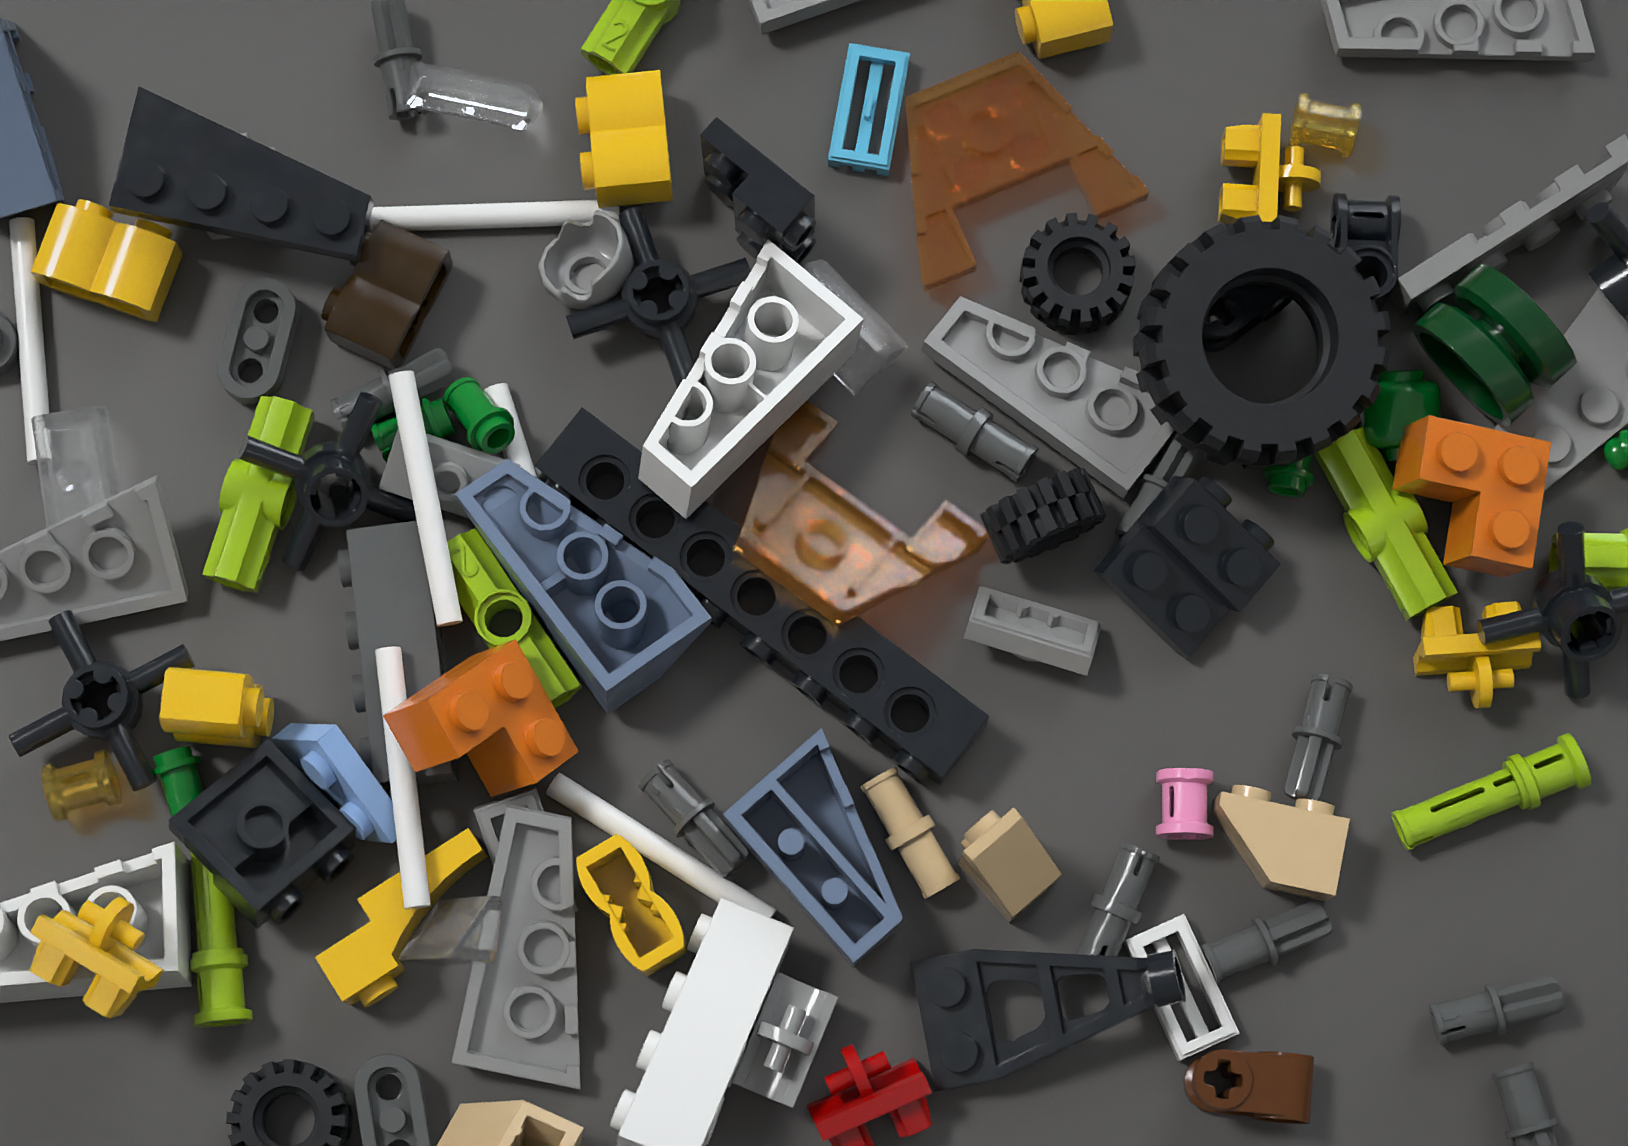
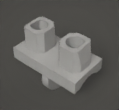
[732,972,838,1108]

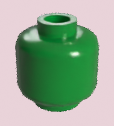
[1359,370,1441,461]

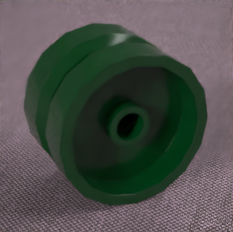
[1412,263,1577,427]

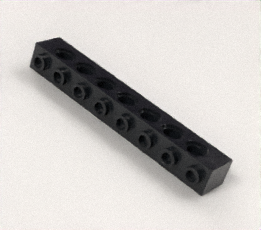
[535,407,989,785]

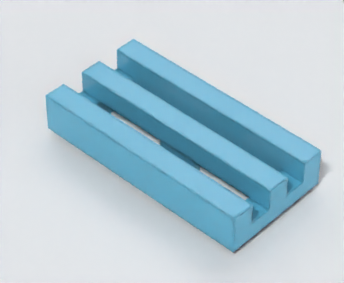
[828,43,910,176]

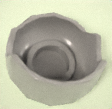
[538,210,634,310]

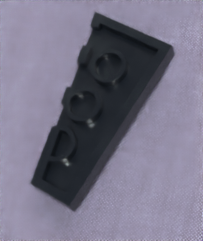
[108,86,374,263]

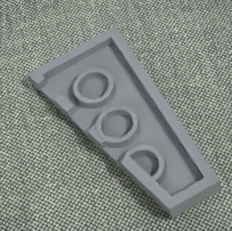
[920,296,1176,499]
[0,475,189,641]
[452,804,581,1089]

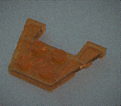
[904,51,1149,292]
[733,400,989,626]

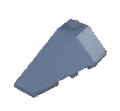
[455,459,712,714]

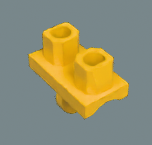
[1218,113,1321,225]
[1413,601,1542,709]
[30,896,164,1018]

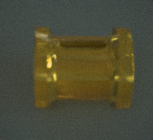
[1288,92,1362,159]
[41,749,122,822]

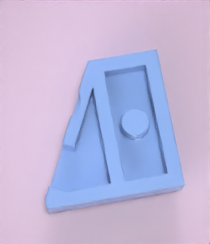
[272,723,397,843]

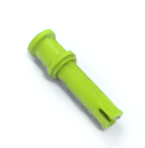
[1391,733,1591,851]
[189,852,253,1028]

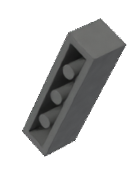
[338,521,459,791]

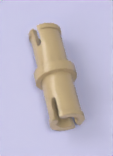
[860,766,961,899]

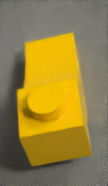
[315,828,489,1008]

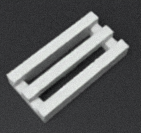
[1124,914,1239,1061]

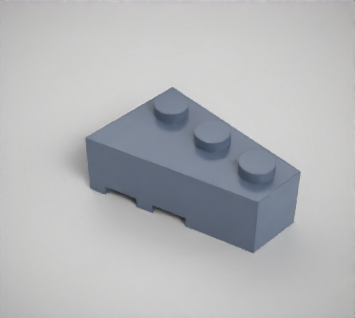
[0,18,65,219]
[723,728,903,968]

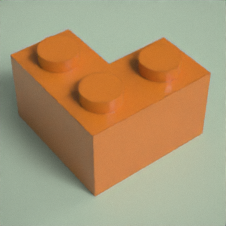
[1392,415,1551,577]
[383,639,579,797]

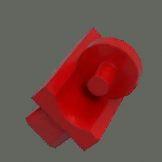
[807,1044,932,1146]

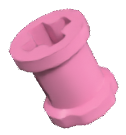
[1156,768,1214,840]

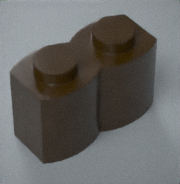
[321,219,453,370]

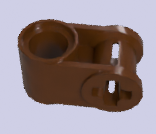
[1183,1049,1314,1124]

